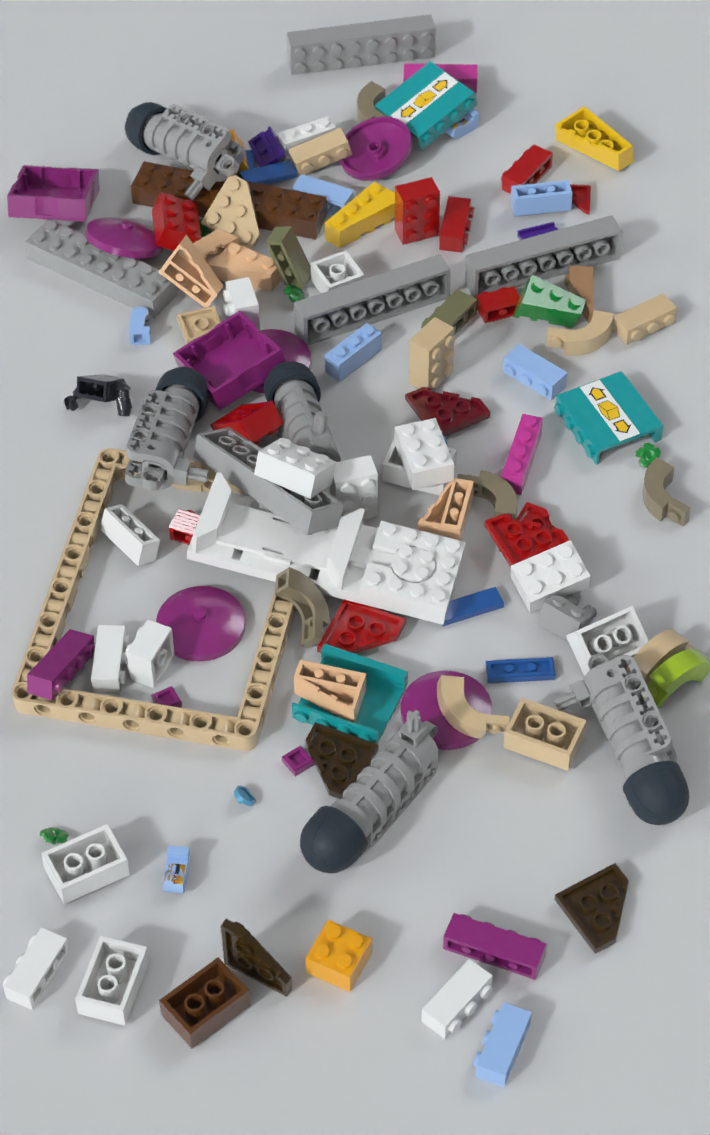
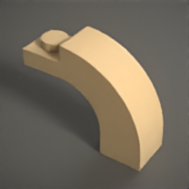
[546,310,614,356]
[625,629,695,685]
[437,675,509,739]

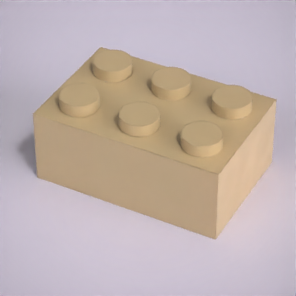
[409,317,455,391]
[503,698,587,771]

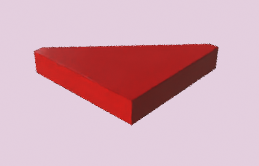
[570,184,591,215]

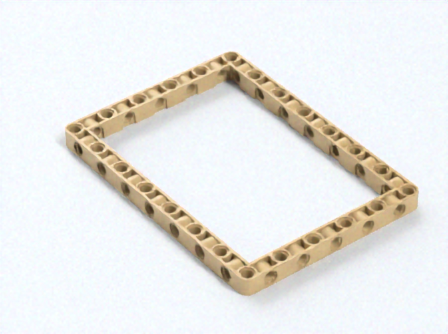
[12,448,326,751]

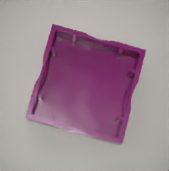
[7,165,99,222]
[173,311,286,410]

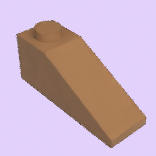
[565,266,594,323]

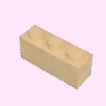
[288,127,352,177]
[612,293,677,345]

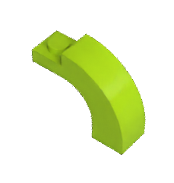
[641,649,710,709]

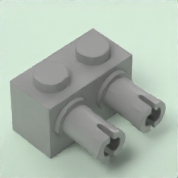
[537,594,597,642]

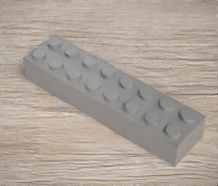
[287,14,435,75]
[465,215,622,298]
[25,219,178,318]
[294,254,451,346]
[193,427,344,535]

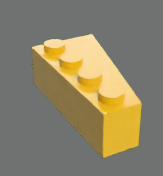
[555,106,634,171]
[325,182,395,248]

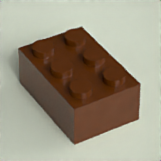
[159,957,251,1049]

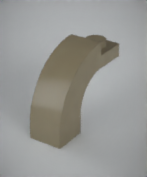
[357,81,387,124]
[643,457,690,527]
[457,470,517,520]
[275,567,330,648]

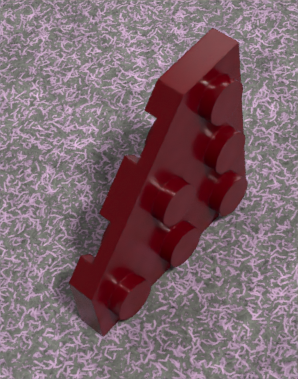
[405,387,490,436]

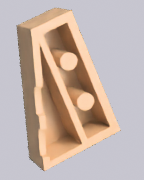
[193,229,239,266]
[159,235,223,308]
[210,241,282,292]
[418,478,474,541]
[294,660,366,723]

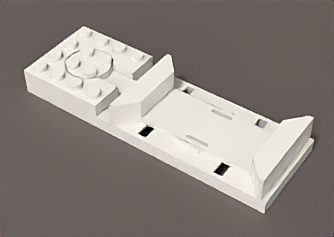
[187,472,466,625]

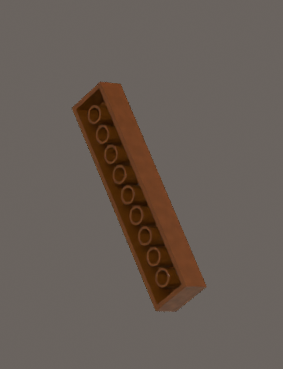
[131,161,327,240]

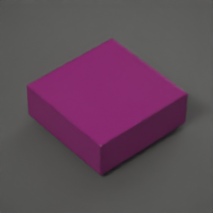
[151,686,182,708]
[282,745,314,776]

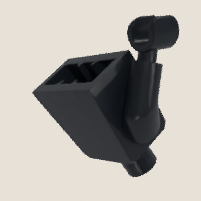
[64,374,132,416]

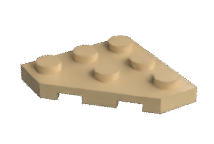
[201,175,261,250]

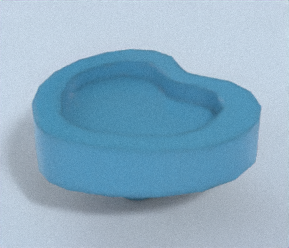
[234,785,256,806]

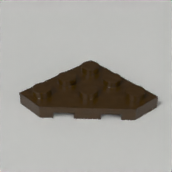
[306,722,379,799]
[554,863,629,954]
[221,919,292,997]

